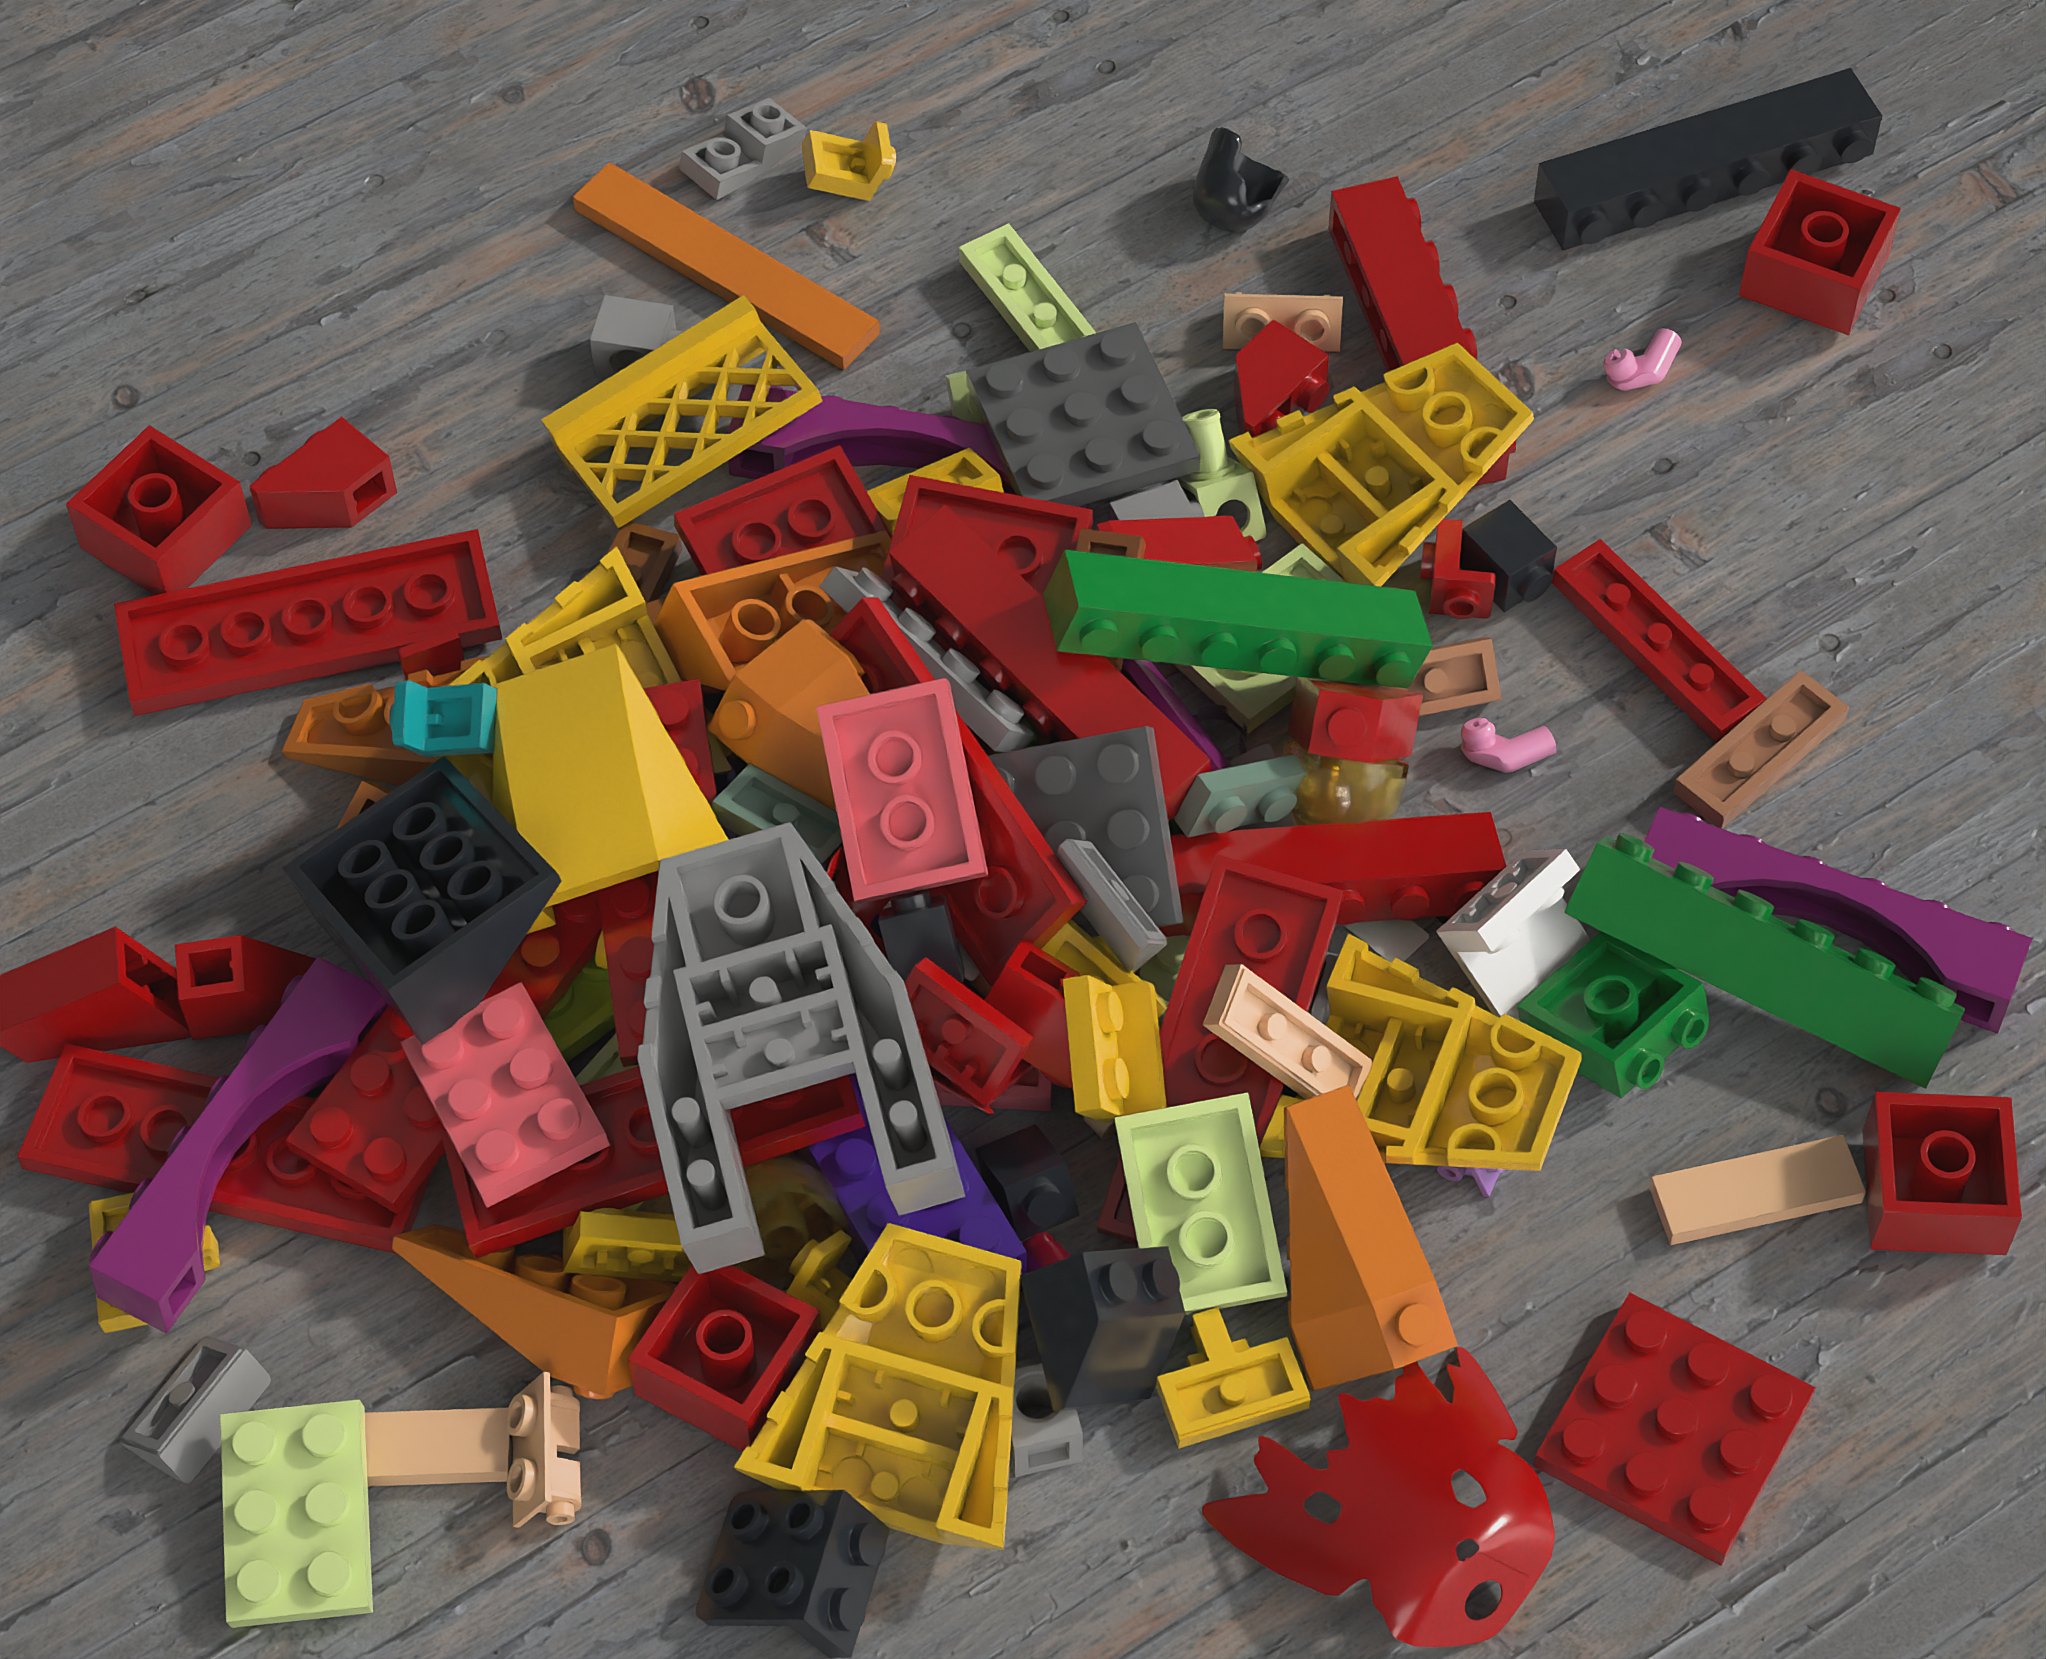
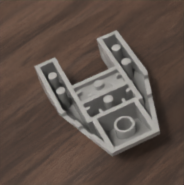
[637,822,966,1274]

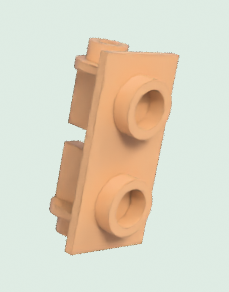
[1222,292,1343,352]
[506,1372,581,1528]

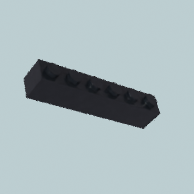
[1534,68,1883,250]

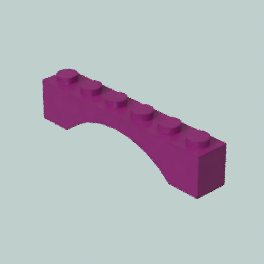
[727,385,1089,509]
[1644,807,2033,1034]
[89,957,388,1334]

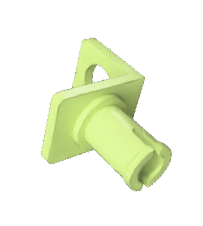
[1175,409,1267,541]

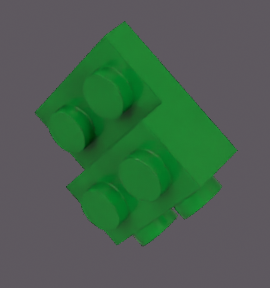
[1517,931,1710,1099]

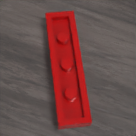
[1552,539,1767,743]

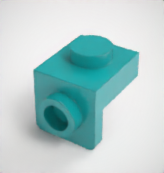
[389,680,497,757]

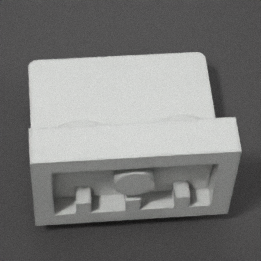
[1436,849,1591,1021]

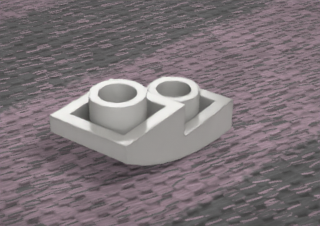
[679,98,807,200]

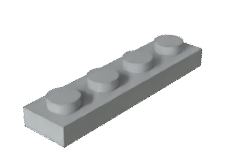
[819,566,1036,752]

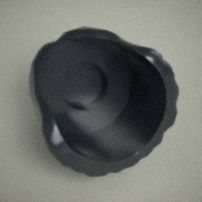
[1193,127,1289,232]

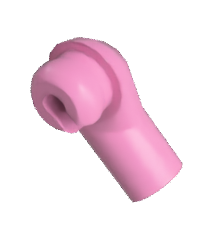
[1603,328,1682,391]
[1460,718,1556,773]

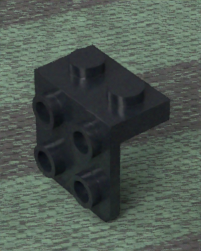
[696,1489,890,1658]

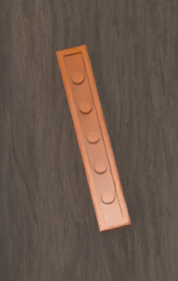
[572,162,880,371]

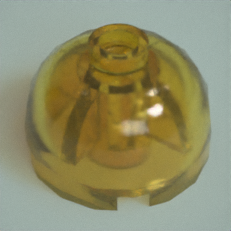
[1282,740,1410,825]
[733,1156,849,1290]

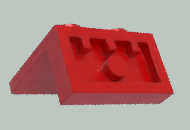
[904,957,1035,1107]

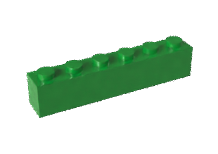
[1043,550,1433,689]
[1564,833,1965,1089]

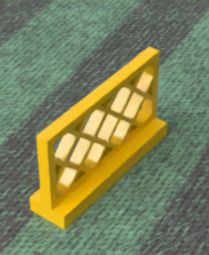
[541,295,823,528]

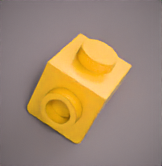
[801,121,896,201]
[786,1230,852,1332]

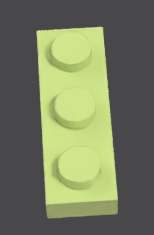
[959,223,1096,352]

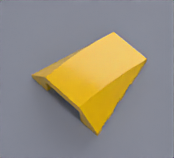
[1229,343,1534,587]
[434,546,732,806]
[493,644,729,934]
[1259,933,1582,1171]
[734,1223,1022,1550]

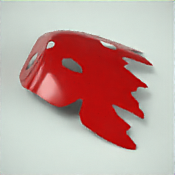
[1202,1347,1555,1647]

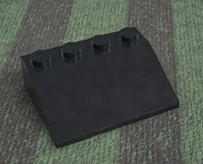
[282,756,562,1045]

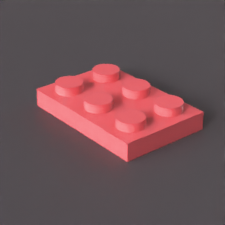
[816,678,988,904]
[400,982,610,1208]

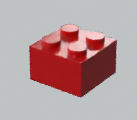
[1739,169,1901,336]
[66,425,252,595]
[1862,1092,2022,1255]
[628,1264,822,1452]

